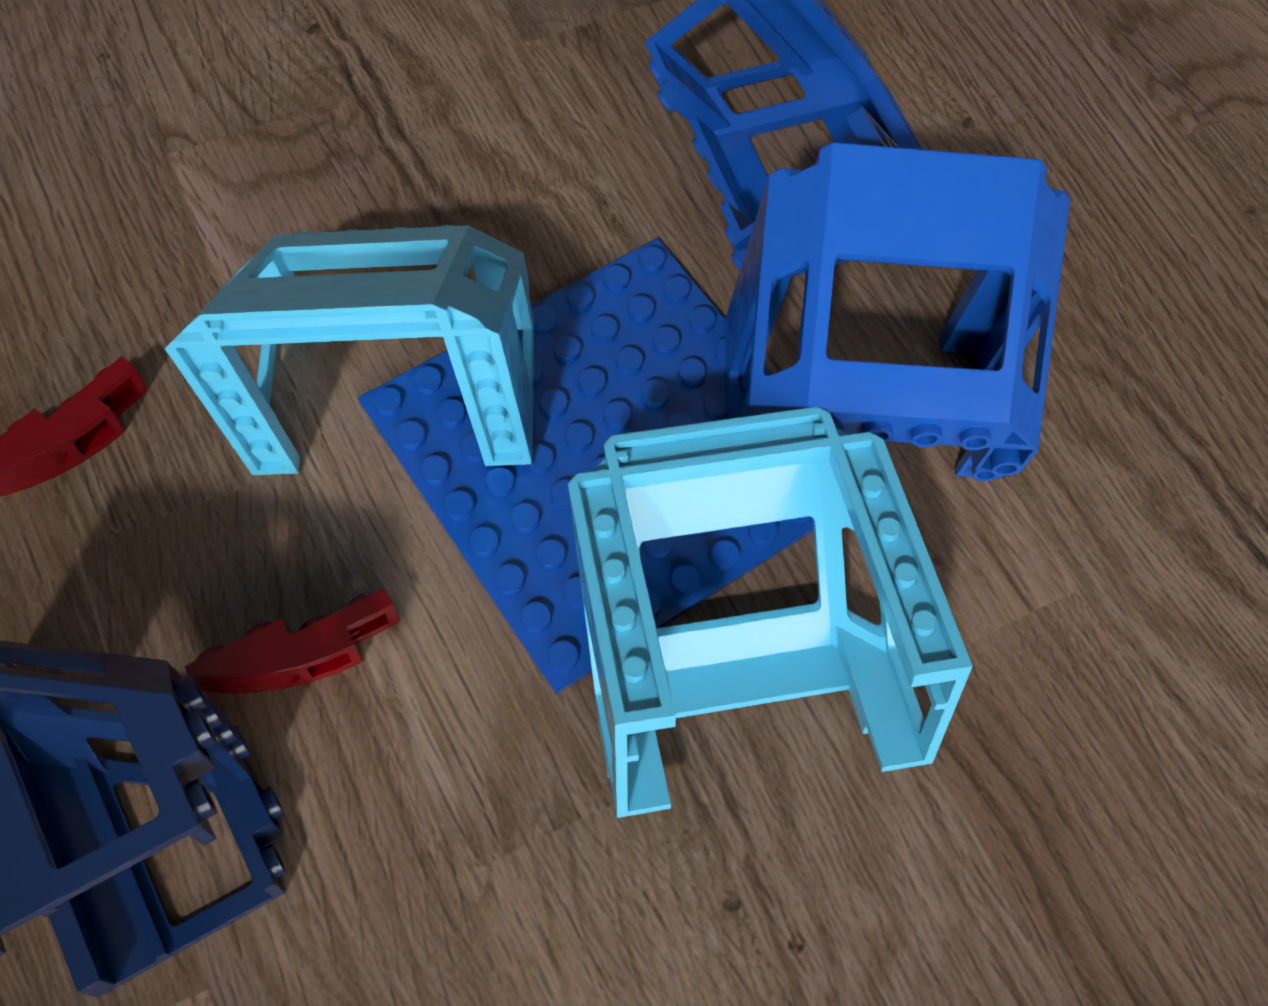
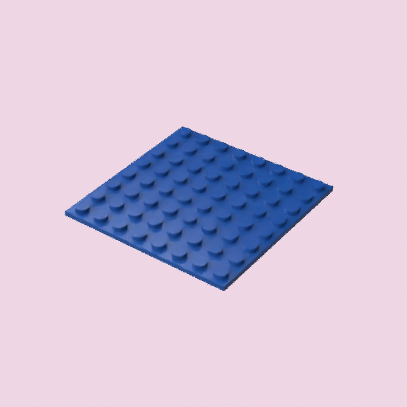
[357,238,814,695]

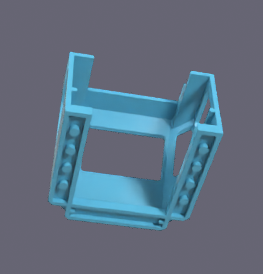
[165,225,534,475]
[568,406,973,818]

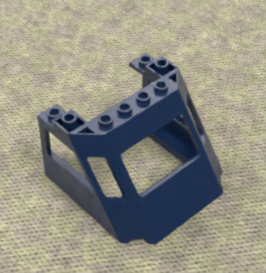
[0,641,287,998]

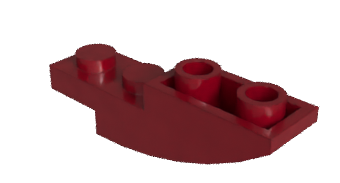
[0,356,148,496]
[184,588,400,693]

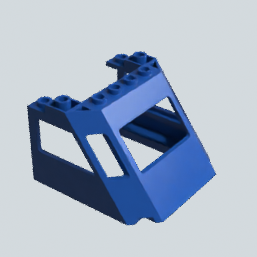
[644,0,923,277]
[724,142,1070,481]

